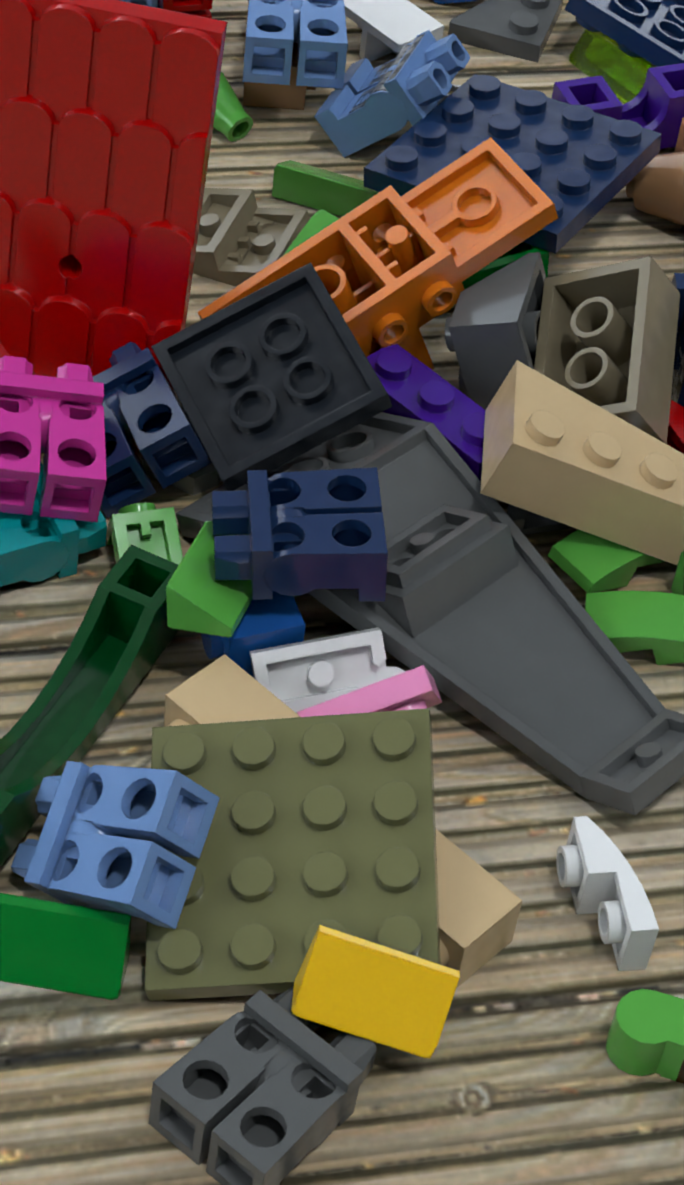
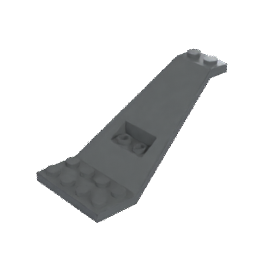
[176,412,684,815]

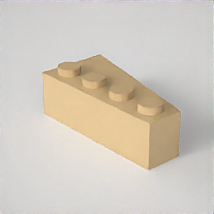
[480,360,684,566]

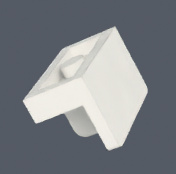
[344,0,444,62]

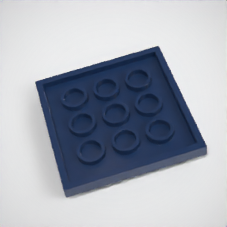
[364,74,661,254]

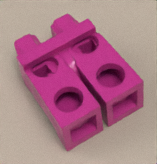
[0,355,107,522]

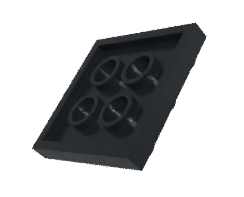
[151,262,392,491]

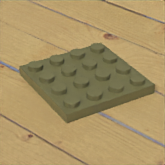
[145,708,441,1001]

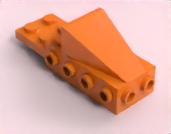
[197,137,558,370]

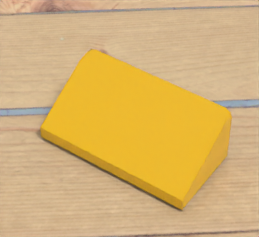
[291,925,460,1059]

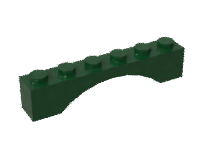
[0,545,179,868]

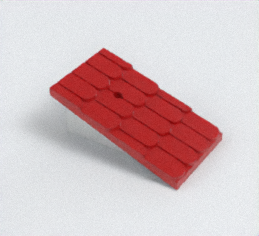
[0,0,228,396]

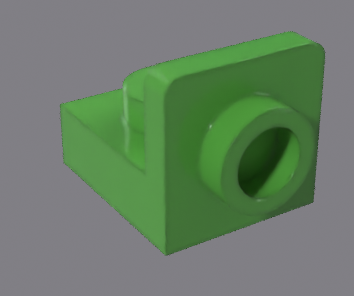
[106,502,183,565]

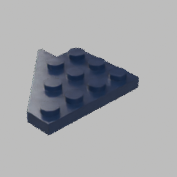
[564,0,684,67]

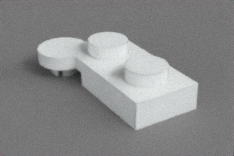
[249,627,406,713]

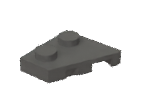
[448,0,563,63]

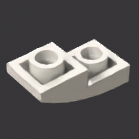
[556,816,659,971]

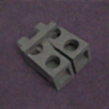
[148,986,377,1185]

